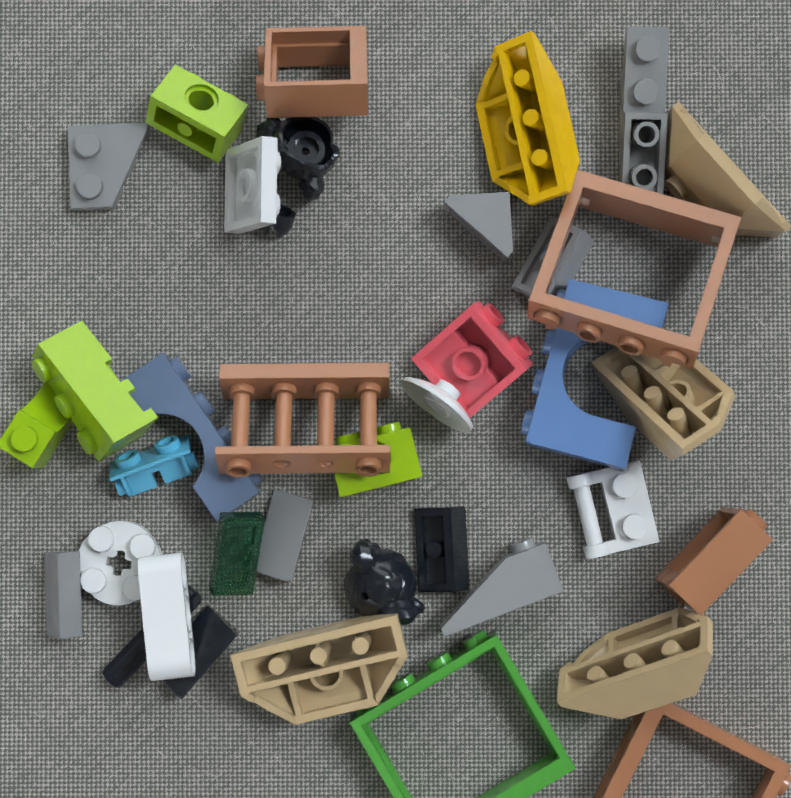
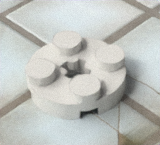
[79,520,163,605]

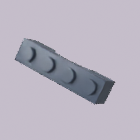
[120,353,263,521]

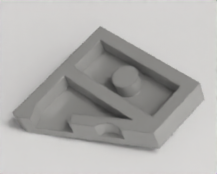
[67,122,150,211]

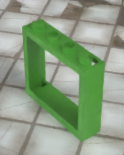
[350,630,576,798]

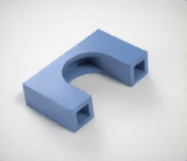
[521,279,669,471]

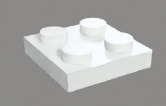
[224,136,281,234]

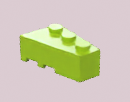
[32,321,159,462]

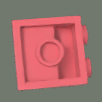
[411,301,534,418]

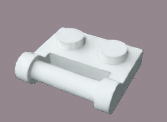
[566,460,660,559]

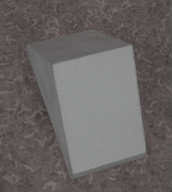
[443,192,513,263]

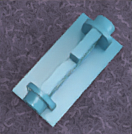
[109,434,199,497]

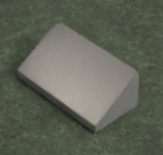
[511,216,594,299]
[253,489,315,583]
[44,551,82,639]

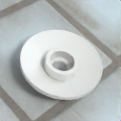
[401,377,473,433]

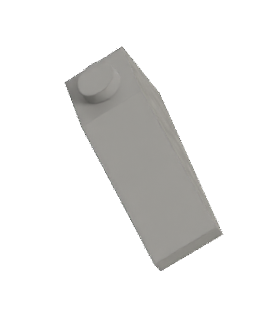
[440,537,564,637]

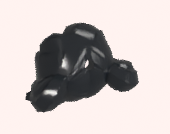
[256,117,340,201]
[343,539,425,625]

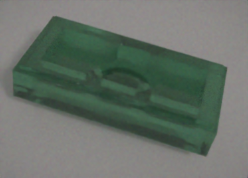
[209,512,265,596]

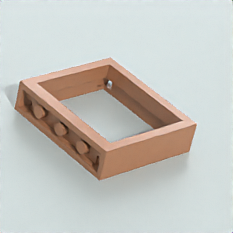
[527,170,741,369]
[593,703,791,798]

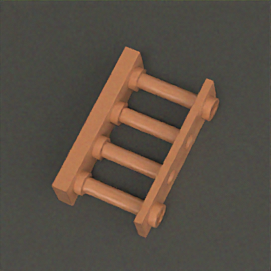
[215,363,390,478]

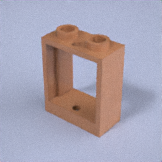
[256,26,369,118]
[654,507,773,615]

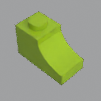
[0,382,73,468]

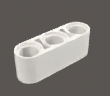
[138,552,196,681]

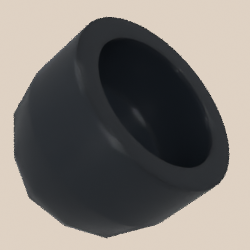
[262,204,296,238]

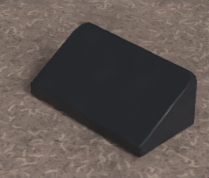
[414,506,469,592]
[163,605,240,700]

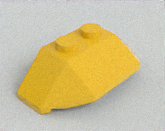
[475,31,580,206]

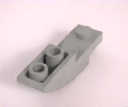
[619,27,670,194]

